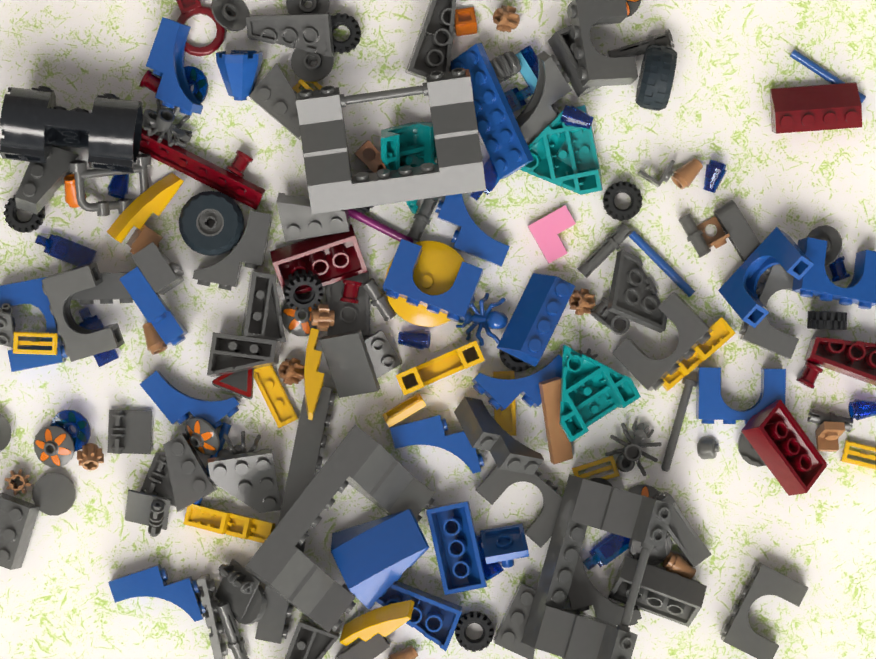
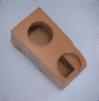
[354,140,386,173]

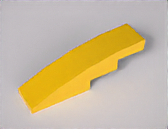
[107,173,184,243]
[662,317,736,391]
[304,328,325,420]
[183,504,276,543]
[340,600,415,646]

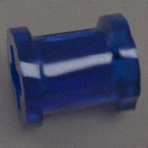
[829,256,851,282]

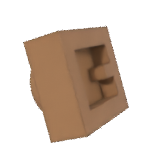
[815,421,845,452]

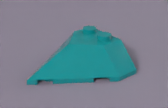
[519,105,603,195]
[381,122,437,214]
[559,345,641,442]

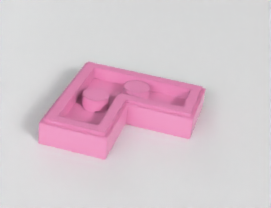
[528,205,576,264]

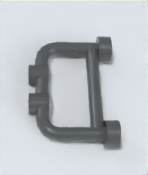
[69,154,151,216]

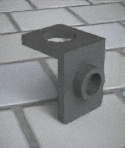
[637,160,675,187]

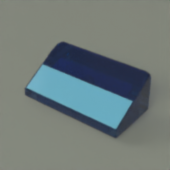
[515,45,539,93]

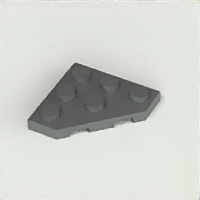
[607,250,667,333]
[207,449,281,513]

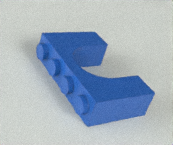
[718,227,814,328]
[792,237,876,309]
[383,239,483,322]
[0,277,68,372]
[696,367,786,424]

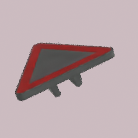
[212,369,254,399]

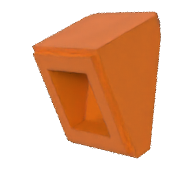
[454,7,477,36]

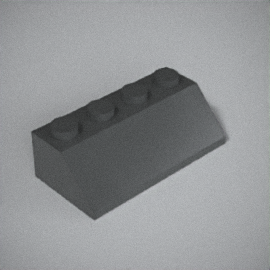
[608,556,707,627]

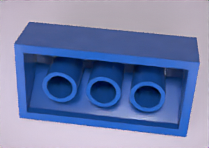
[497,273,575,367]
[426,501,487,595]

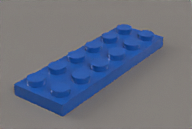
[450,43,534,179]

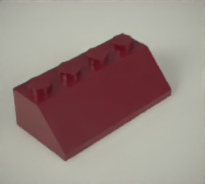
[770,82,862,134]
[270,224,368,295]
[741,399,828,496]

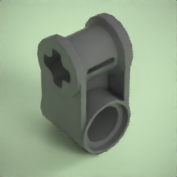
[590,297,630,335]

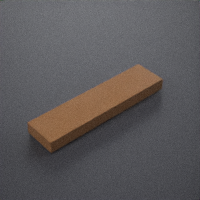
[539,377,573,465]

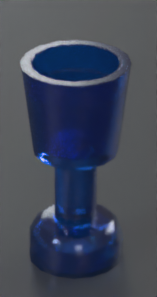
[476,534,504,581]

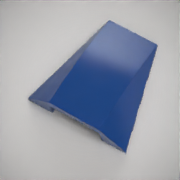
[331,509,429,609]

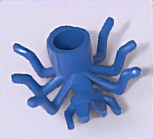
[456,293,508,346]

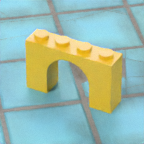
[396,341,485,395]

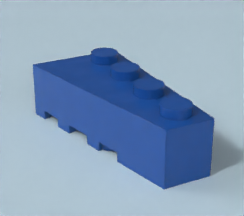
[376,581,462,651]

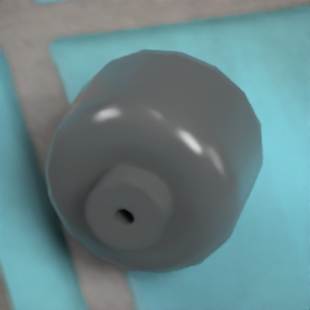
[697,438,720,459]

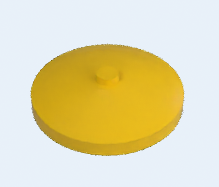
[385,241,465,327]

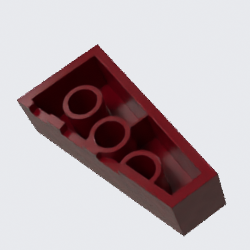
[804,337,876,386]

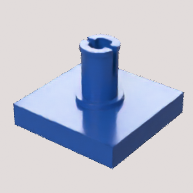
[480,523,529,568]

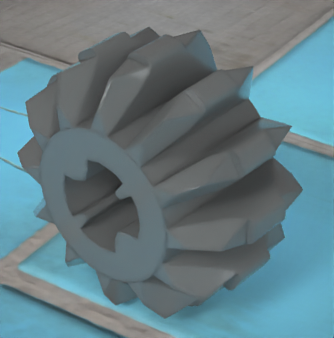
[490,51,521,83]

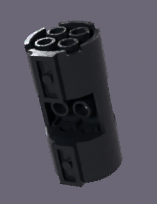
[0,86,143,173]

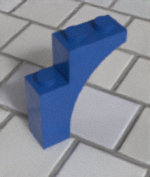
[146,17,203,116]
[435,194,510,267]
[119,267,188,346]
[472,354,562,411]
[140,370,241,429]
[390,415,484,474]
[108,564,207,622]

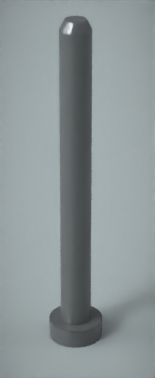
[661,378,697,472]

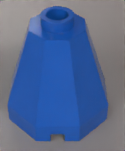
[216,50,263,101]

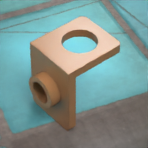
[697,217,730,249]

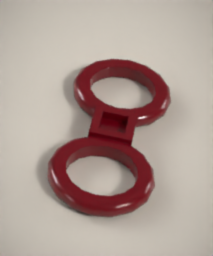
[176,0,226,57]

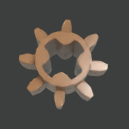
[493,5,520,32]
[569,288,596,316]
[311,304,335,331]
[279,357,305,385]
[77,443,104,470]
[5,469,33,495]

